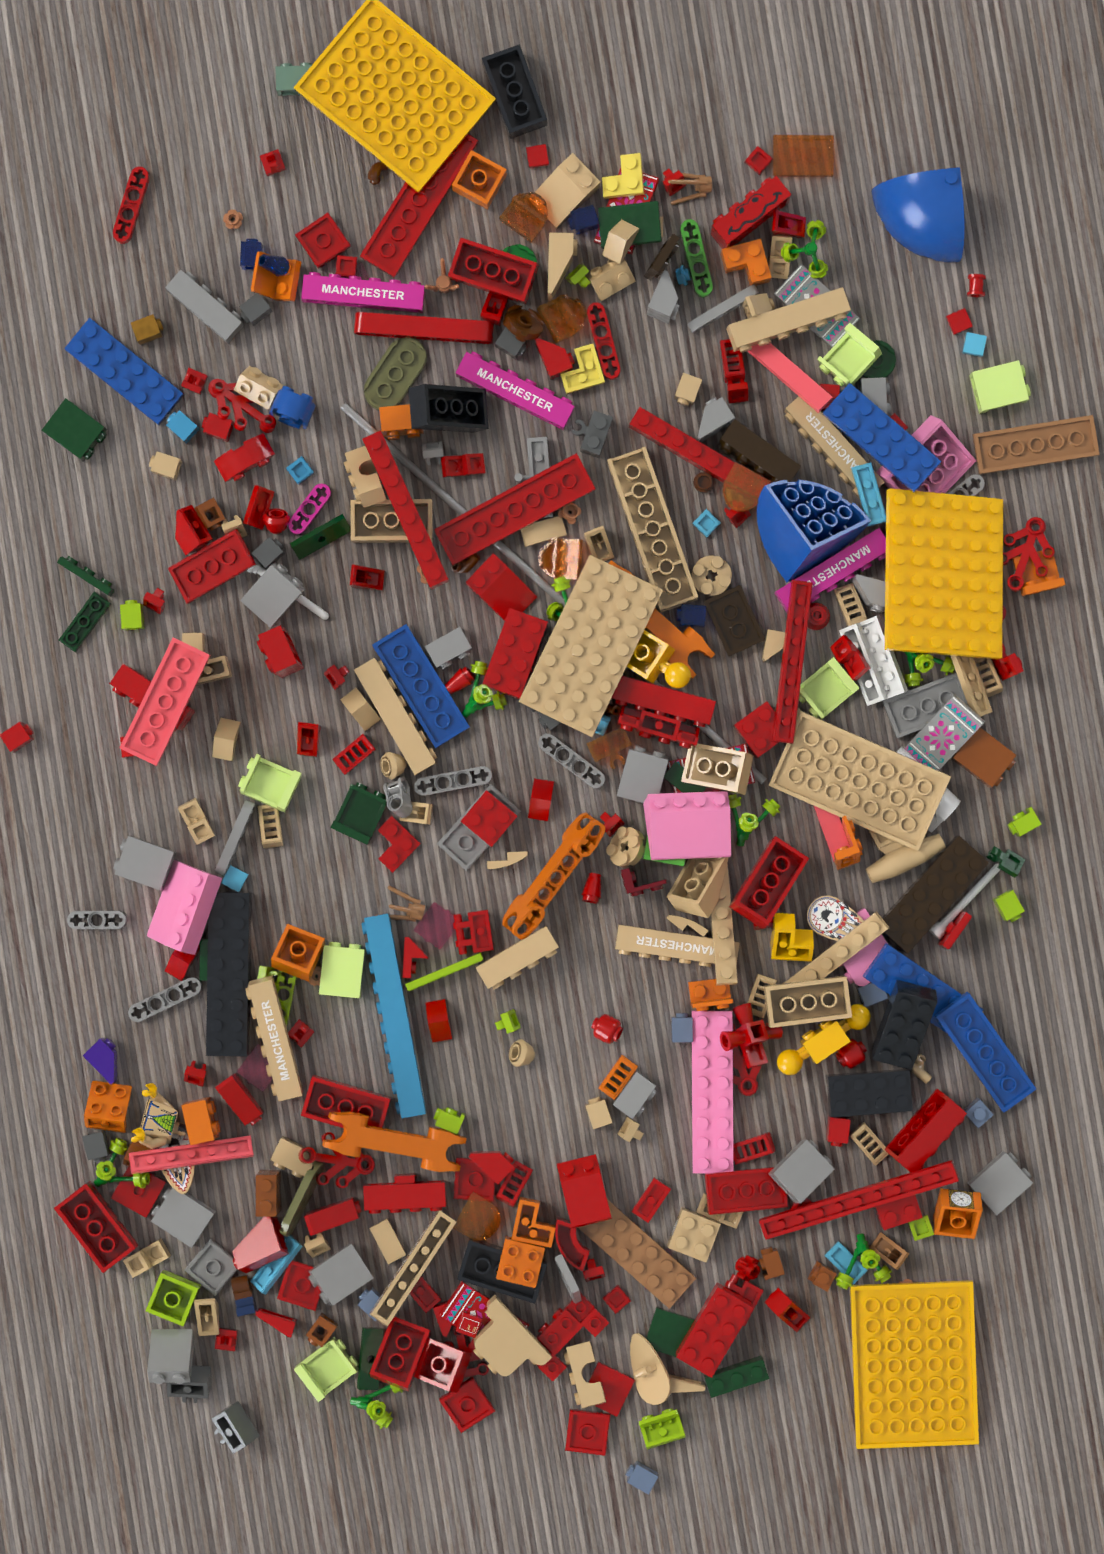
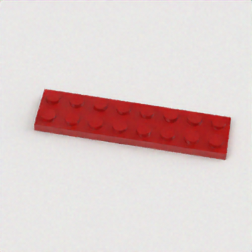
[360,134,479,278]
[434,453,596,565]

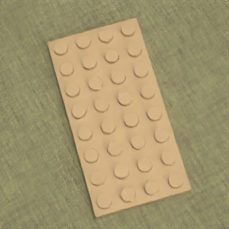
[519,555,663,737]
[769,711,951,851]

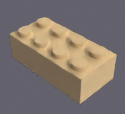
[351,499,433,543]
[476,925,559,990]
[764,976,852,1028]

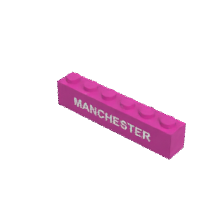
[301,272,425,313]
[455,351,575,431]
[775,528,886,613]

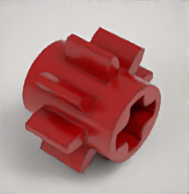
[735,1255,760,1282]

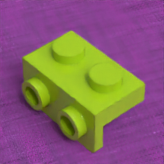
[638,1409,686,1450]

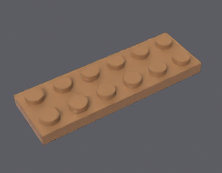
[972,415,1100,475]
[578,1199,696,1309]

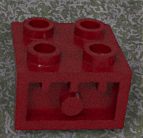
[620,868,667,897]

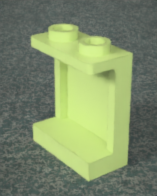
[817,323,882,387]
[969,360,1031,414]
[799,657,859,720]
[238,754,302,813]
[319,942,366,998]
[294,1337,359,1402]

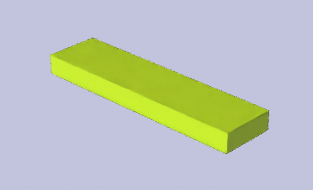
[405,952,483,991]

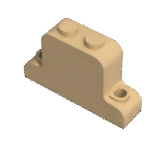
[473,1295,552,1376]

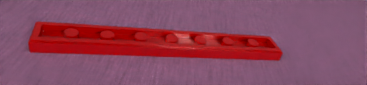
[772,580,813,744]

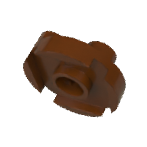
[502,305,544,342]

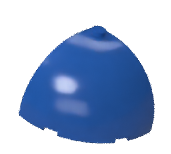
[871,167,965,262]
[757,480,871,583]

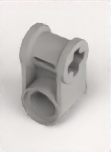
[383,776,412,818]

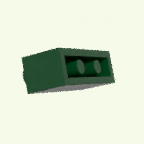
[704,1355,769,1398]

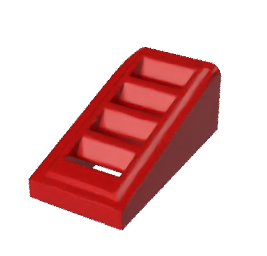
[720,339,745,383]
[332,734,376,775]
[734,1132,776,1165]
[495,1160,533,1207]
[255,1308,297,1338]

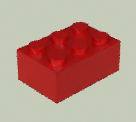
[369,1316,431,1392]

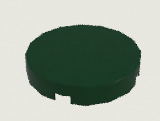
[862,340,896,378]

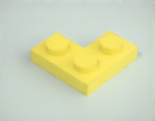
[602,153,644,199]
[560,343,605,394]

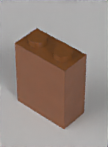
[951,728,1016,788]
[256,1170,281,1217]

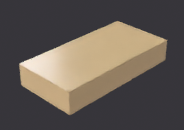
[369,1218,406,1264]

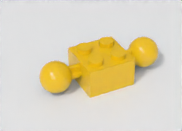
[627,630,691,688]
[777,1004,871,1075]

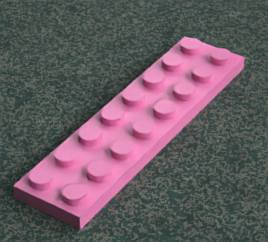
[692,1010,734,1173]

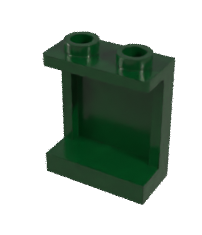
[41,398,107,462]
[330,782,387,845]

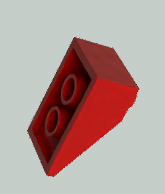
[465,553,537,621]
[557,1154,612,1229]

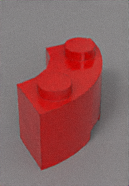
[214,433,275,482]
[555,1217,590,1271]

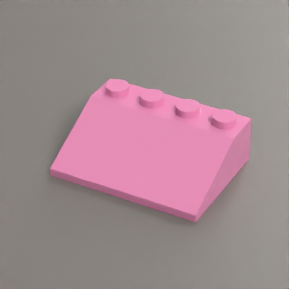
[876,415,976,493]
[643,791,731,860]
[147,860,222,955]

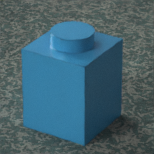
[166,410,200,444]

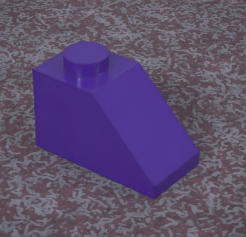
[83,1038,117,1085]

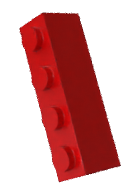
[363,1180,447,1214]

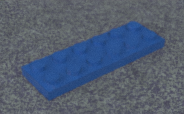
[64,318,184,425]
[823,383,942,493]
[372,624,470,748]
[863,943,984,1033]
[934,992,1036,1113]

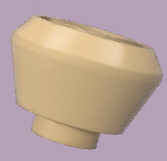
[380,752,406,780]
[509,1039,535,1067]

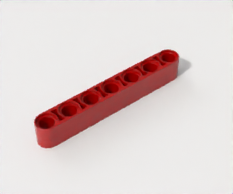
[354,312,494,344]

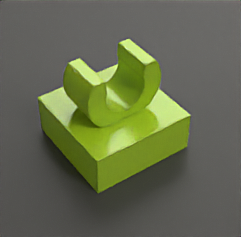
[565,264,591,288]
[257,966,281,986]
[495,1009,521,1034]
[908,1214,934,1241]

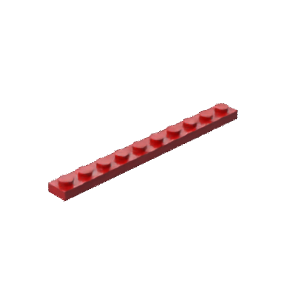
[759,1160,959,1240]

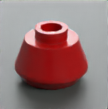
[263,508,290,534]
[808,603,830,630]

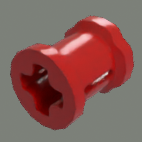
[967,274,986,298]

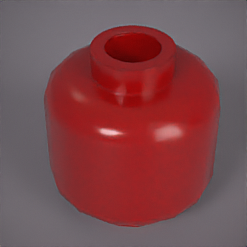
[591,1014,623,1044]
[835,1039,867,1069]

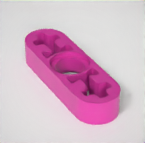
[288,483,331,535]

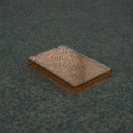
[773,135,834,177]

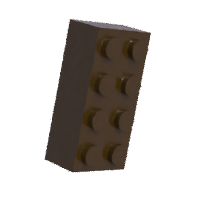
[718,419,801,483]

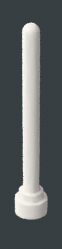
[247,556,329,620]
[929,863,1000,940]

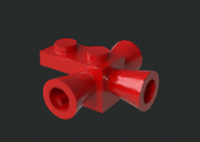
[720,1003,783,1069]

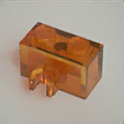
[586,728,632,770]

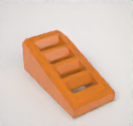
[598,1055,638,1100]

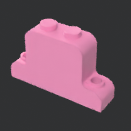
[839,908,888,986]

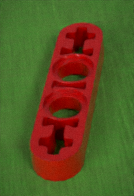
[113,166,150,244]
[587,302,620,380]

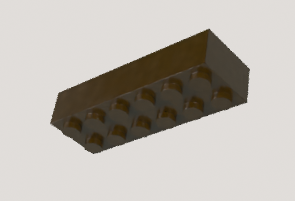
[882,835,989,953]

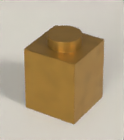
[131,314,164,345]

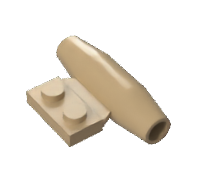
[866,830,946,883]

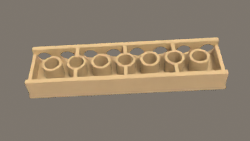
[607,446,698,613]

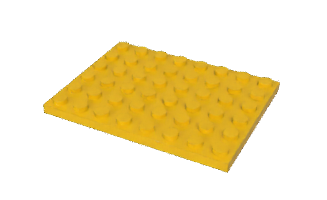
[294,0,496,193]
[885,488,1003,659]
[850,1280,979,1449]

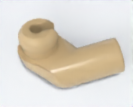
[912,1054,932,1084]

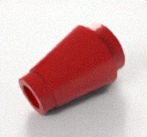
[445,666,475,694]
[581,873,601,904]

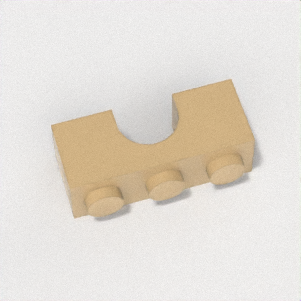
[344,446,387,508]
[564,1341,606,1409]

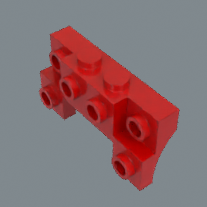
[617,705,700,749]
[536,1292,609,1382]

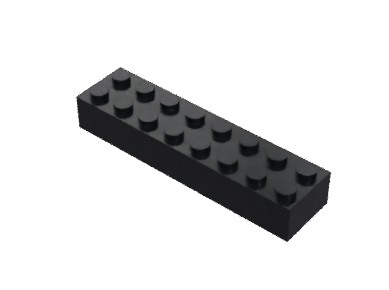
[206,892,252,1056]

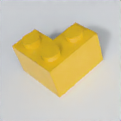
[770,913,814,961]

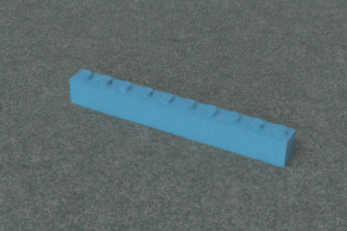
[361,913,426,1118]

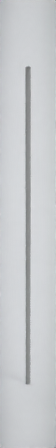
[341,403,767,784]

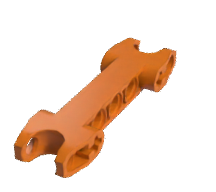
[608,560,715,679]
[502,812,605,940]
[322,1112,467,1172]

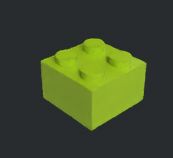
[146,1270,201,1326]

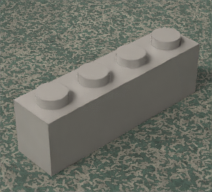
[165,270,244,344]

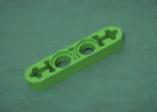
[680,219,713,297]

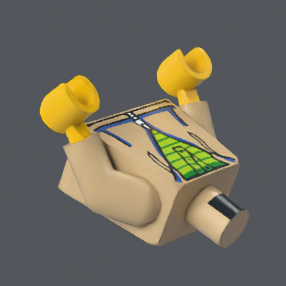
[131,1083,186,1149]

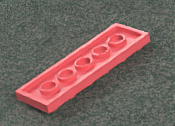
[120,637,211,766]

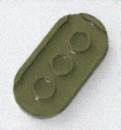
[364,337,427,411]
[280,1161,324,1237]

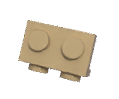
[586,259,636,301]
[234,366,284,410]

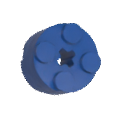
[269,386,316,429]

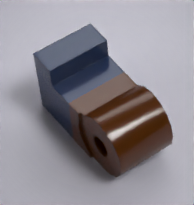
[231,1275,257,1317]

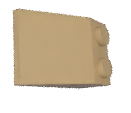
[529,153,601,229]
[548,233,578,301]
[681,743,754,795]
[667,857,729,918]

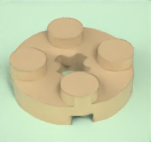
[691,556,732,597]
[606,827,645,868]

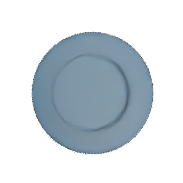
[676,265,691,286]

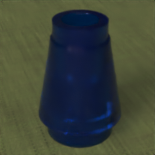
[259,254,289,276]

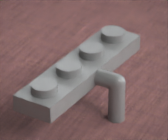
[514,437,553,519]

